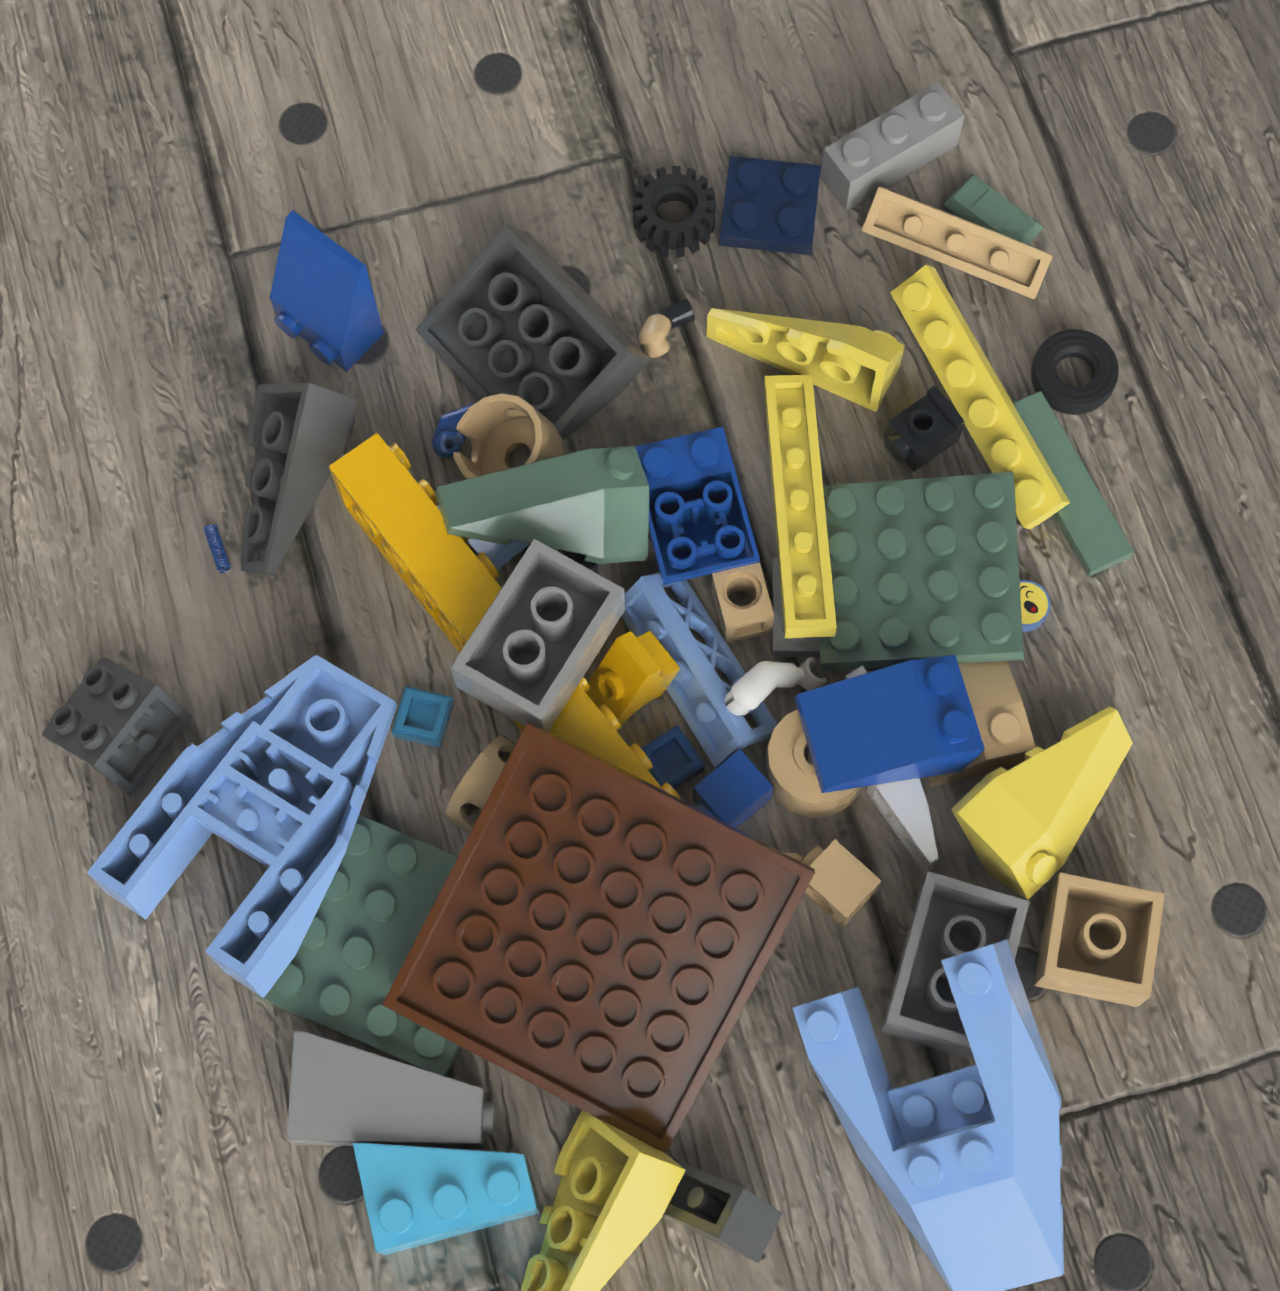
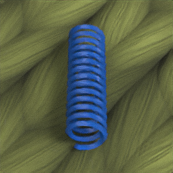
[203,525,231,573]

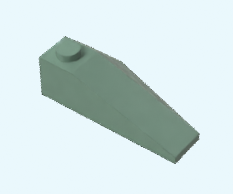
[435,446,649,564]

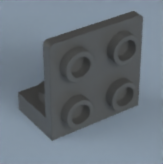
[42,657,193,796]

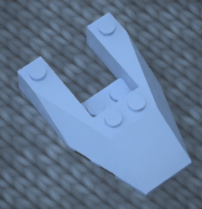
[87,655,397,998]
[792,939,1064,1291]

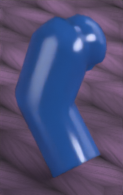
[432,402,477,458]

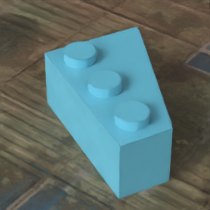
[353,1143,540,1255]

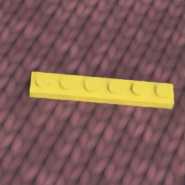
[890,265,1070,529]
[763,374,837,638]

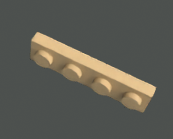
[861,186,1054,300]

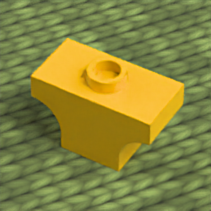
[586,631,681,725]

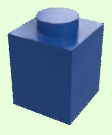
[693,749,773,829]

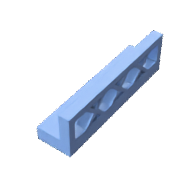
[621,573,778,768]

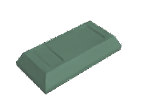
[942,174,1043,244]

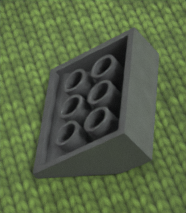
[415,224,651,454]

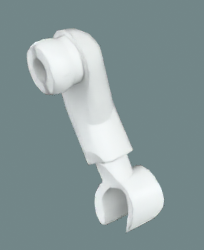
[725,657,827,716]

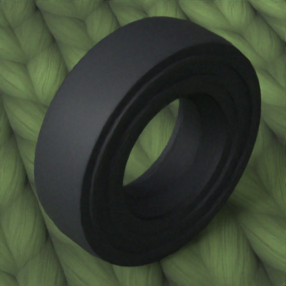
[1031,329,1119,415]

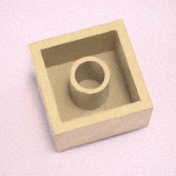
[1034,872,1165,1007]

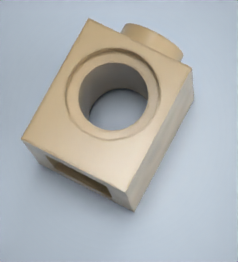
[711,563,775,643]
[802,839,881,928]

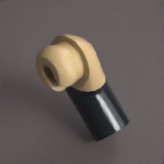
[638,298,695,358]

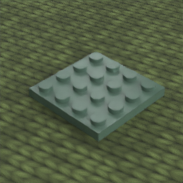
[820,472,1024,671]
[254,815,461,1077]

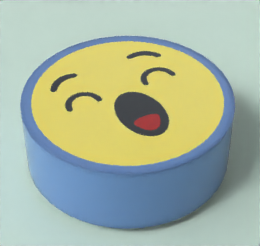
[1020,580,1051,632]

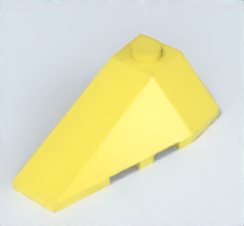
[706,308,905,412]
[951,706,1133,900]
[520,1110,686,1291]

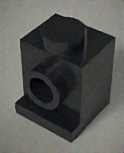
[884,386,965,472]

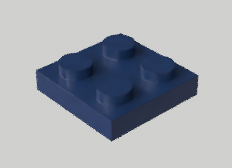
[719,156,821,255]

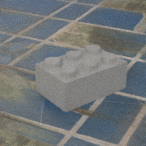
[450,539,625,731]
[880,871,1030,1061]

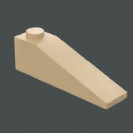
[927,661,1036,787]

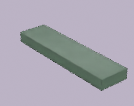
[1013,391,1134,577]

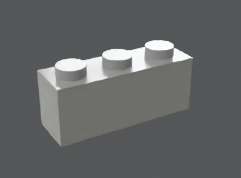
[820,82,965,211]

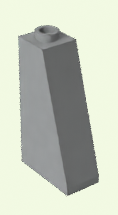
[286,1031,496,1148]

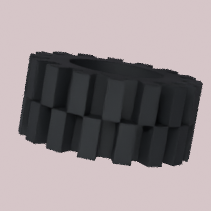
[633,166,716,258]

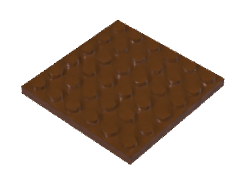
[382,721,815,1153]

